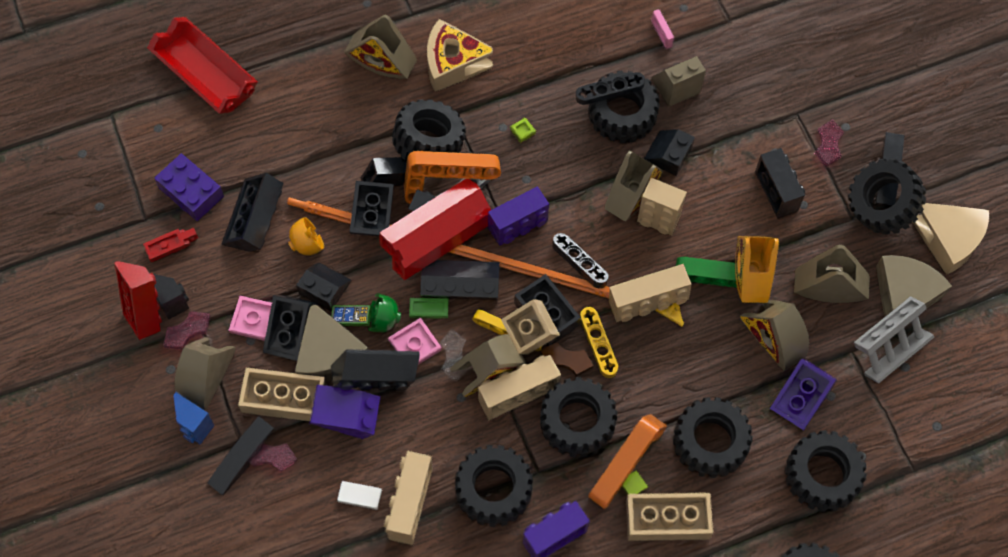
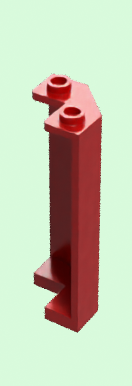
[147,17,258,114]
[379,179,491,280]

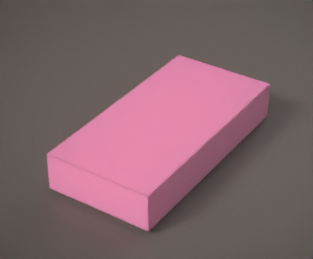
[652,9,674,49]

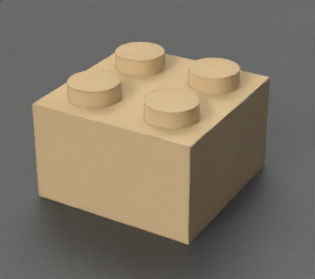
[501,300,560,355]

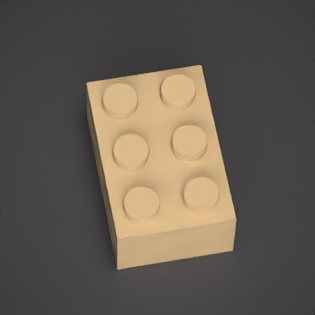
[637,178,687,235]

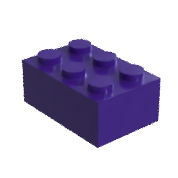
[154,153,224,221]
[488,186,549,246]
[523,501,590,557]

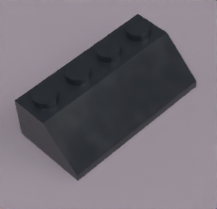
[221,173,284,252]
[420,260,500,301]
[331,349,420,391]

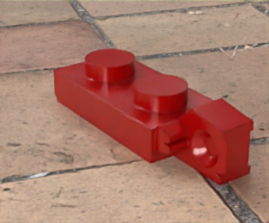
[143,228,199,262]

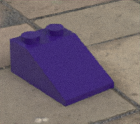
[770,358,838,430]
[310,384,380,439]

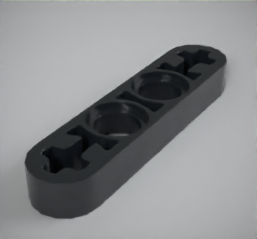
[575,72,645,105]
[552,233,609,289]

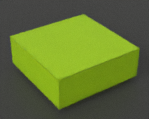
[510,117,536,143]
[622,471,648,495]

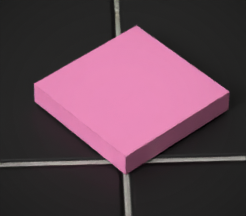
[228,296,272,341]
[388,318,442,365]

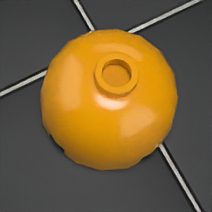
[288,217,324,256]

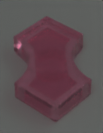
[815,119,844,167]
[164,311,210,350]
[250,443,298,472]

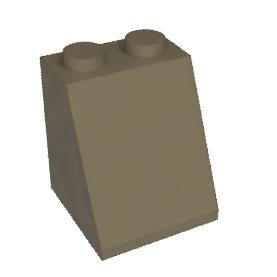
[651,56,706,106]

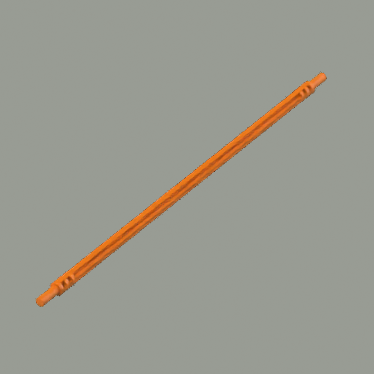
[287,197,609,299]

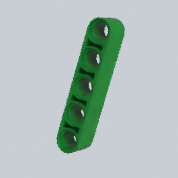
[676,257,737,288]

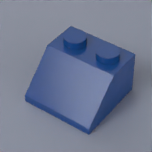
[173,392,215,444]

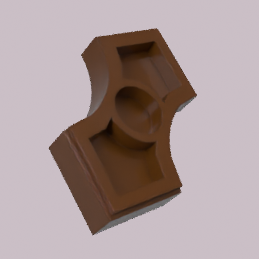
[540,342,594,376]

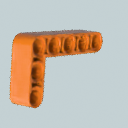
[404,151,501,204]
[588,414,667,509]

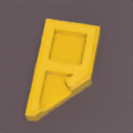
[655,303,684,327]

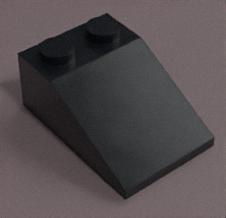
[350,181,394,236]
[263,295,318,361]

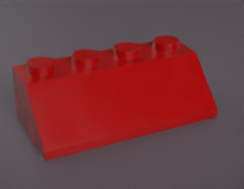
[114,261,162,340]

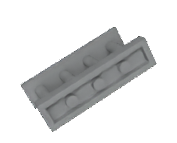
[854,296,934,384]

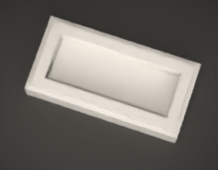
[337,481,382,510]

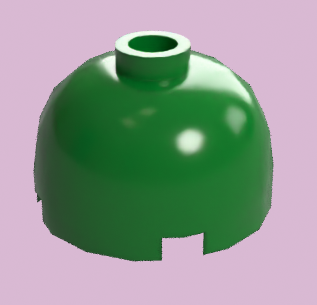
[368,293,401,333]

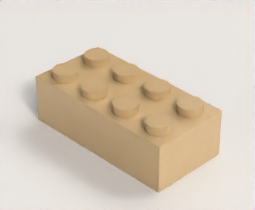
[609,264,692,322]
[478,355,561,421]
[238,368,327,421]
[384,451,433,545]
[626,493,713,541]

